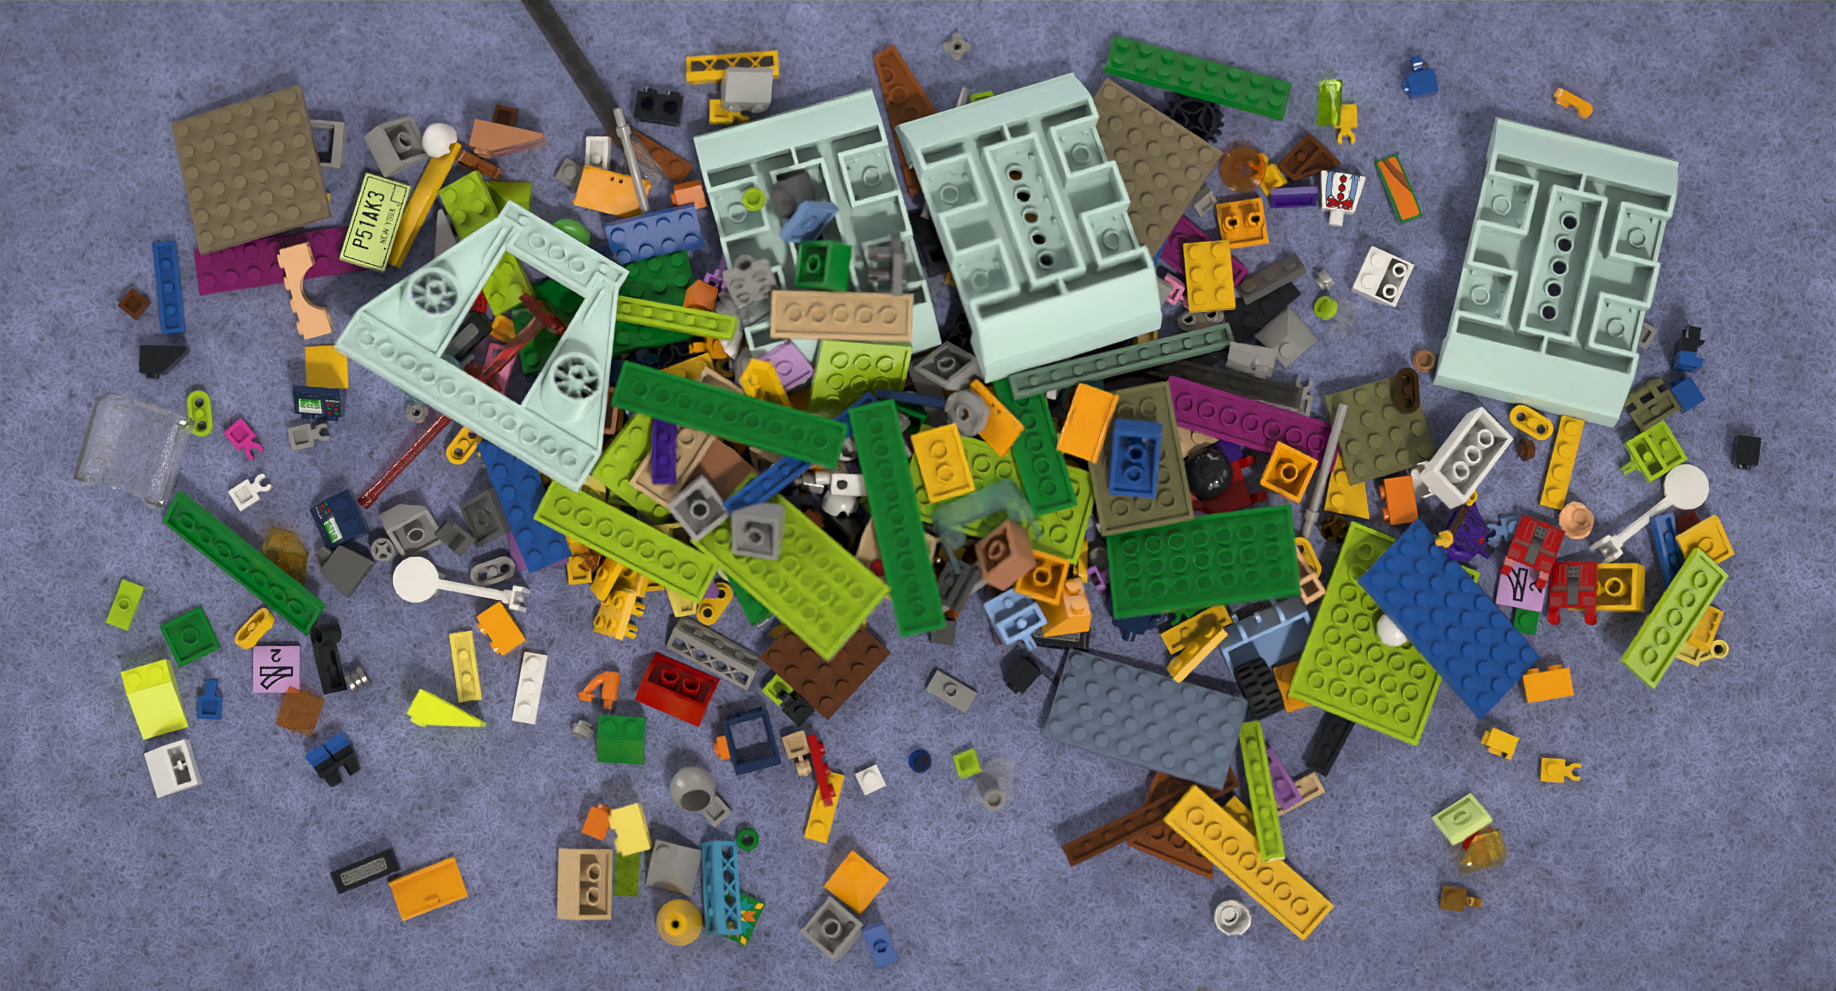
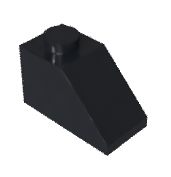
[139,345,190,379]

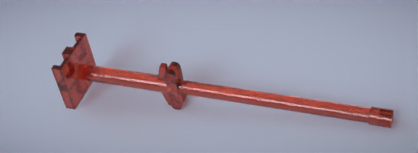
[357,292,568,510]

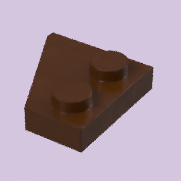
[1277,133,1341,182]

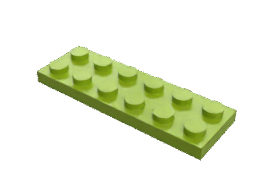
[438,170,536,316]
[1619,548,1729,689]

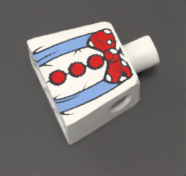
[1320,170,1366,227]

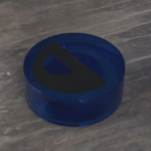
[908,750,932,773]

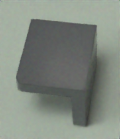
[435,517,475,557]
[930,620,957,646]

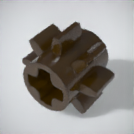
[1320,514,1348,544]

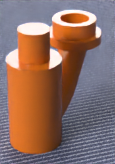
[577,671,621,710]

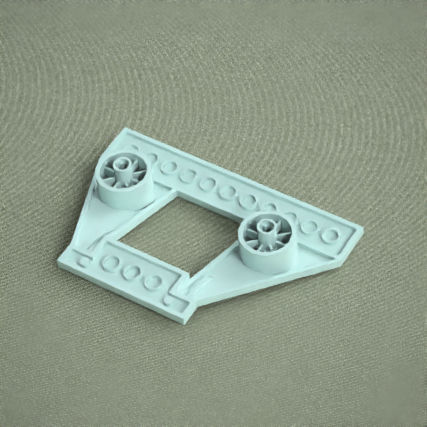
[334,200,629,493]

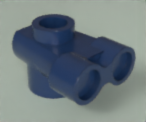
[633,348,659,369]

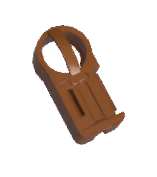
[455,149,503,181]

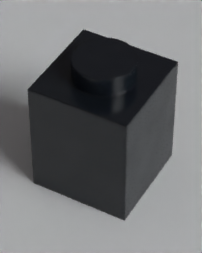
[1731,435,1761,471]
[1005,658,1041,694]

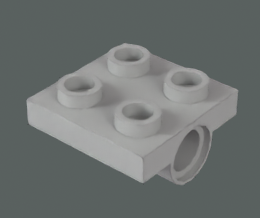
[722,255,780,307]

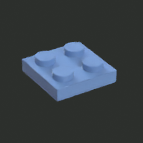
[779,201,839,243]

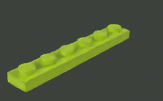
[615,295,739,342]
[1239,720,1286,862]

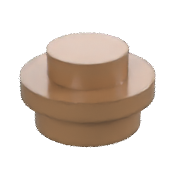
[1413,349,1436,373]

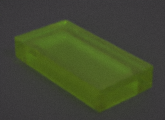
[1317,79,1343,127]
[614,851,641,897]

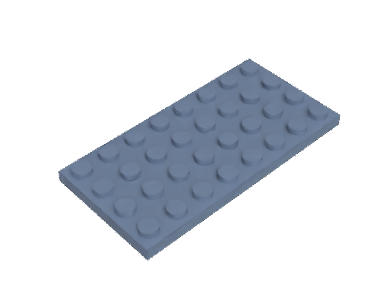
[1043,648,1249,791]

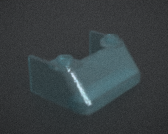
[930,479,1043,577]

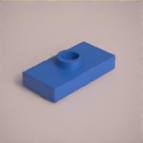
[861,920,899,969]

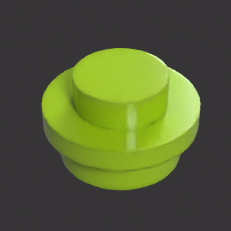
[742,188,766,211]

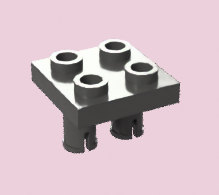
[867,232,907,296]

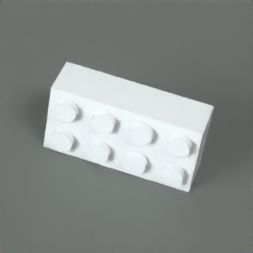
[1418,407,1513,509]

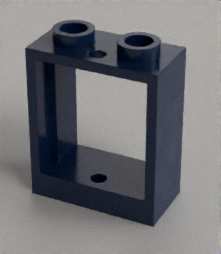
[722,706,782,776]

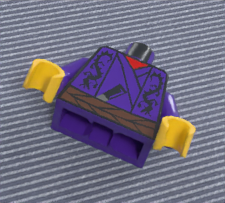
[1436,490,1495,562]

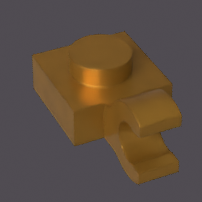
[1440,885,1482,912]

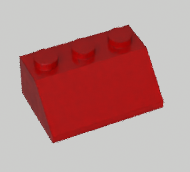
[635,652,720,727]

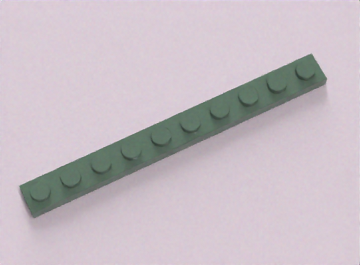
[1007,322,1235,400]

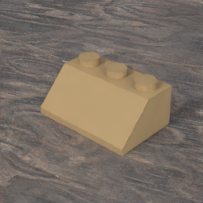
[557,849,613,920]

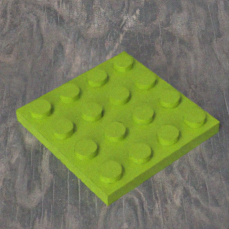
[806,339,913,420]
[589,413,672,525]

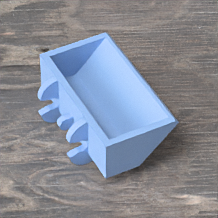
[1217,596,1312,683]

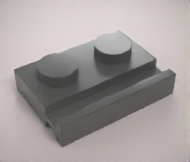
[936,556,981,613]

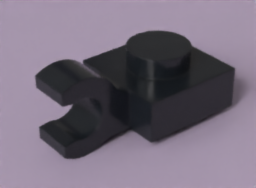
[776,688,815,727]

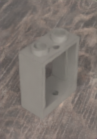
[310,119,348,171]

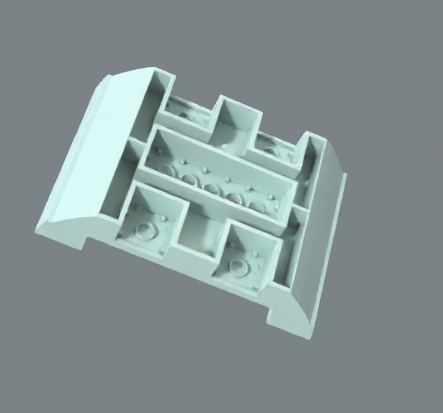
[894,72,1162,383]
[693,89,942,396]
[1433,117,1679,428]

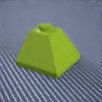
[486,181,532,214]

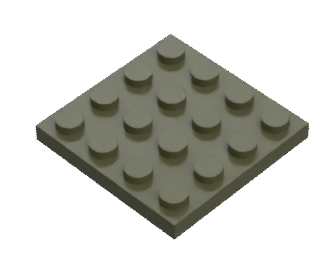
[1323,376,1436,486]

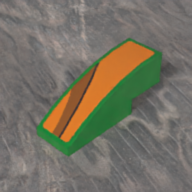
[1374,154,1423,226]

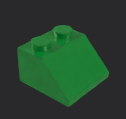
[794,241,852,292]
[597,715,647,765]

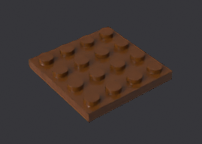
[759,625,891,720]

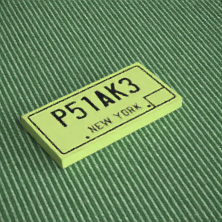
[339,173,410,273]

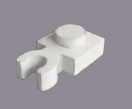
[228,474,273,512]

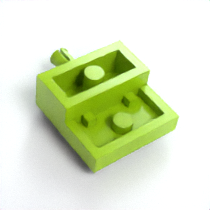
[1619,420,1688,484]

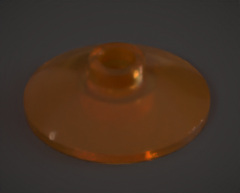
[1220,147,1266,193]

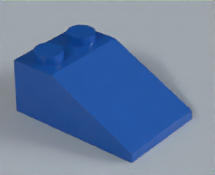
[1109,419,1162,499]

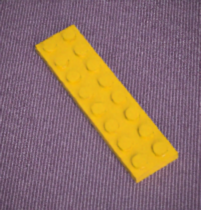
[1163,784,1334,941]

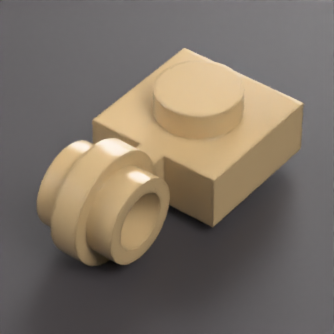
[781,730,813,777]

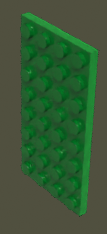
[511,249,700,377]
[1106,504,1302,620]

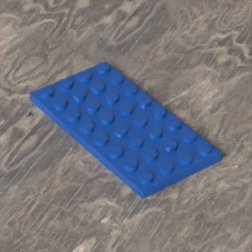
[1357,519,1540,720]

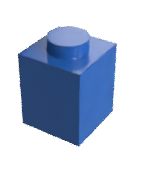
[1669,376,1705,414]

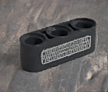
[440,311,493,365]
[1021,627,1091,652]
[330,848,401,895]

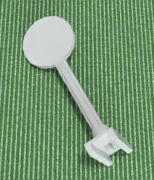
[1589,464,1709,564]
[393,557,530,613]

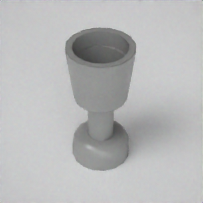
[780,472,824,494]

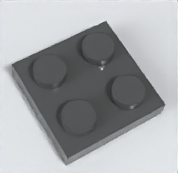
[459,488,511,548]

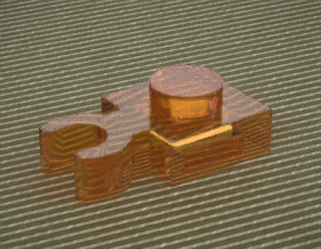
[578,549,607,572]

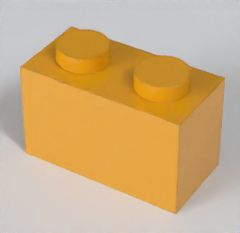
[477,601,528,656]
[1520,664,1574,703]

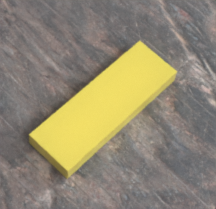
[449,631,482,703]

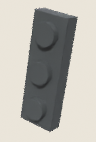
[1235,253,1307,305]

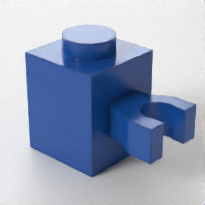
[1402,55,1439,100]

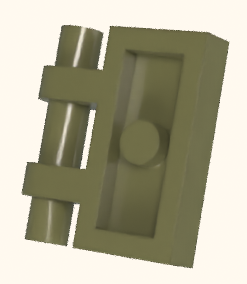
[1623,376,1681,433]

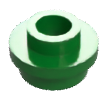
[736,828,759,851]

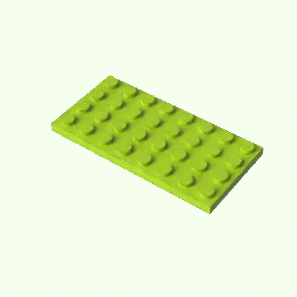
[909,424,1095,565]
[690,471,890,661]

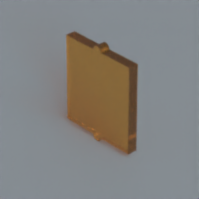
[275,686,325,737]

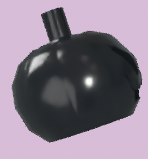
[1184,447,1234,499]

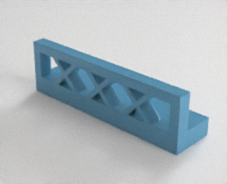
[701,840,742,937]

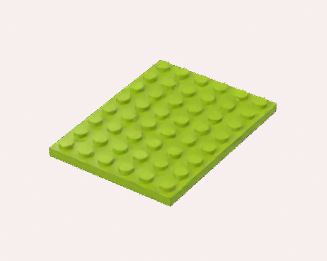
[1286,521,1480,747]

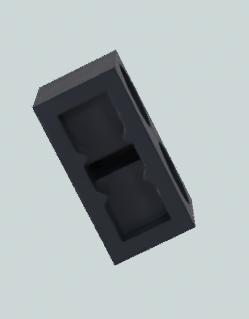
[633,88,685,127]

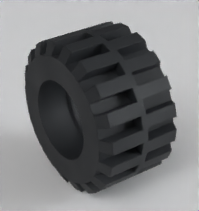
[1234,656,1284,721]

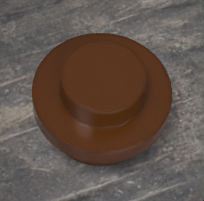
[1516,438,1535,461]

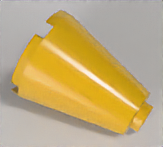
[656,899,703,946]

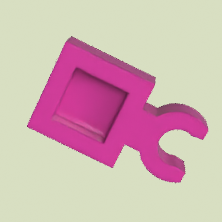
[224,418,264,461]

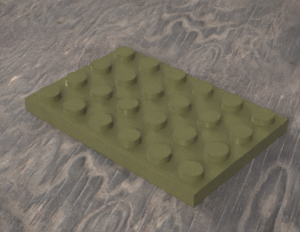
[1088,381,1195,537]

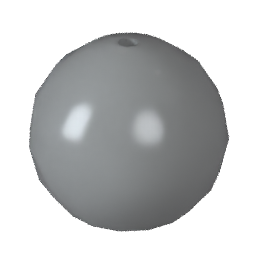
[670,766,716,812]

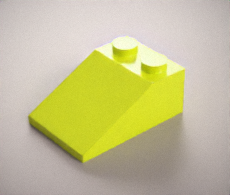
[121,659,189,740]
[407,689,487,727]

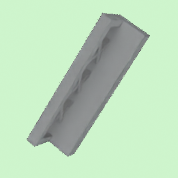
[666,616,763,691]

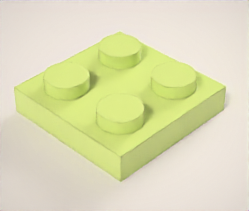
[1432,793,1493,846]

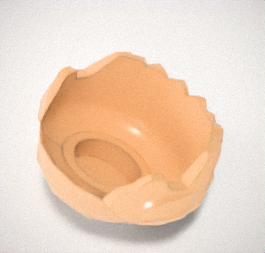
[1558,502,1594,539]

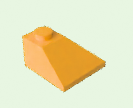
[1258,441,1318,503]
[824,850,889,915]

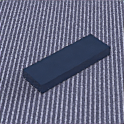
[875,388,946,410]

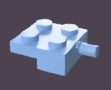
[982,588,1048,651]

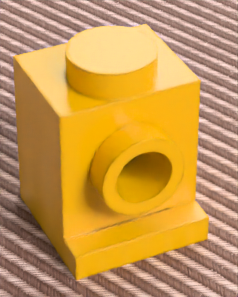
[1480,728,1519,760]

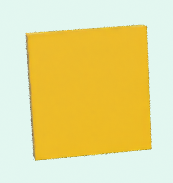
[305,345,349,389]

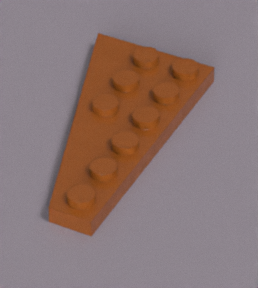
[874,44,938,198]

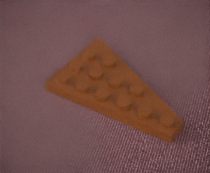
[1127,771,1214,880]

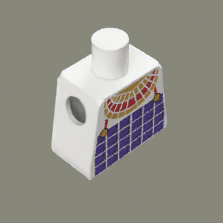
[814,457,867,496]

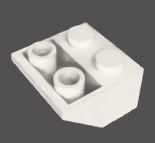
[1351,246,1414,307]
[144,739,203,798]

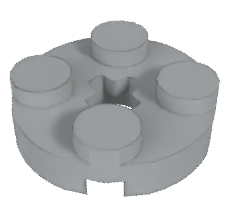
[945,389,990,437]

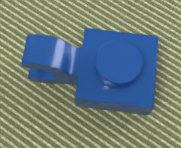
[197,679,223,720]

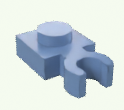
[1486,514,1522,542]

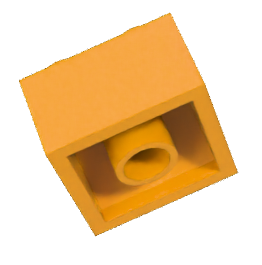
[1013,549,1070,606]
[1033,577,1091,637]

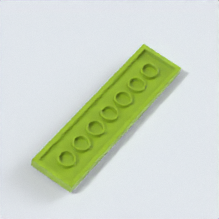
[533,479,719,604]

